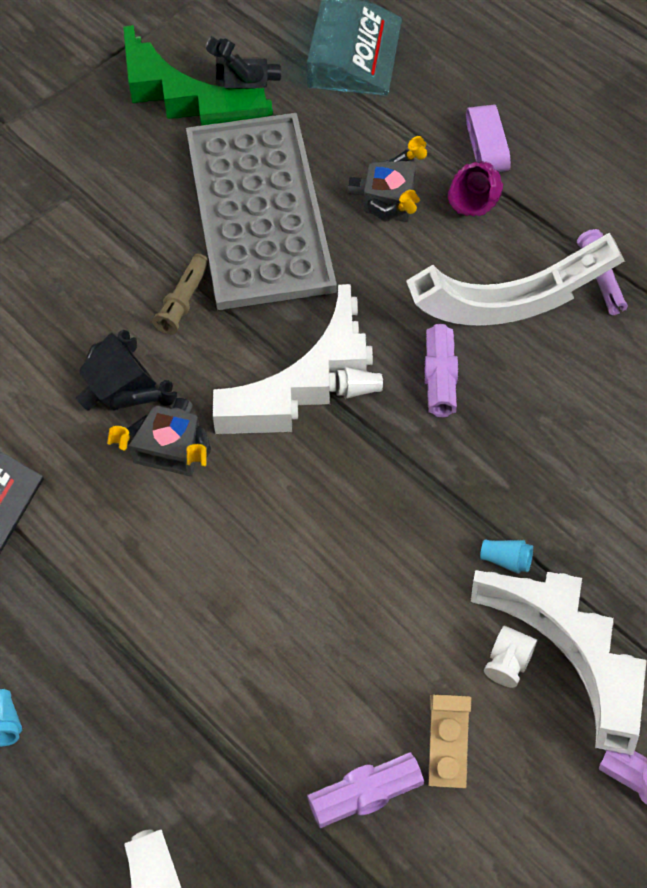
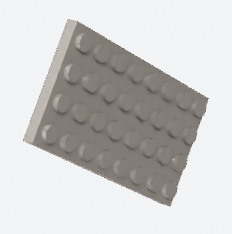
[186,113,337,310]

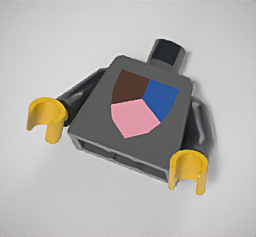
[348,136,427,222]
[107,398,211,477]

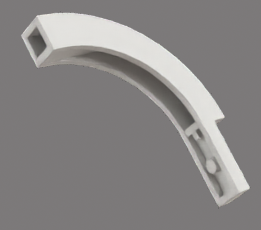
[406,233,625,325]

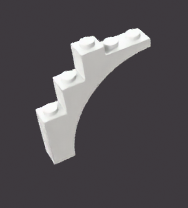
[213,284,373,434]
[471,570,646,755]

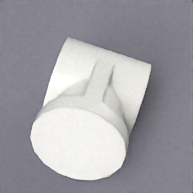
[484,625,537,688]

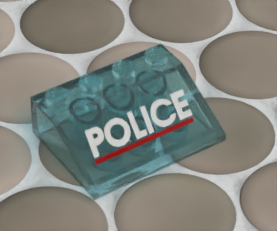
[307,0,402,96]

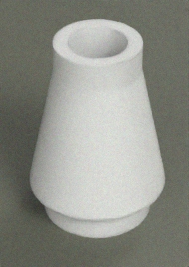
[335,367,383,399]

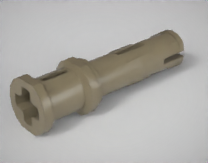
[152,254,209,335]

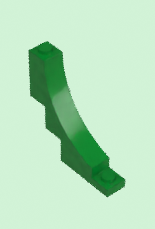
[123,25,273,126]

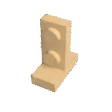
[428,695,471,788]

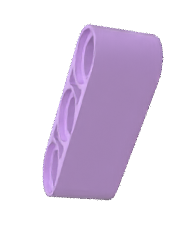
[466,105,511,172]

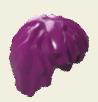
[448,161,504,217]

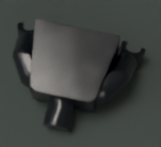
[206,36,281,88]
[76,330,177,411]

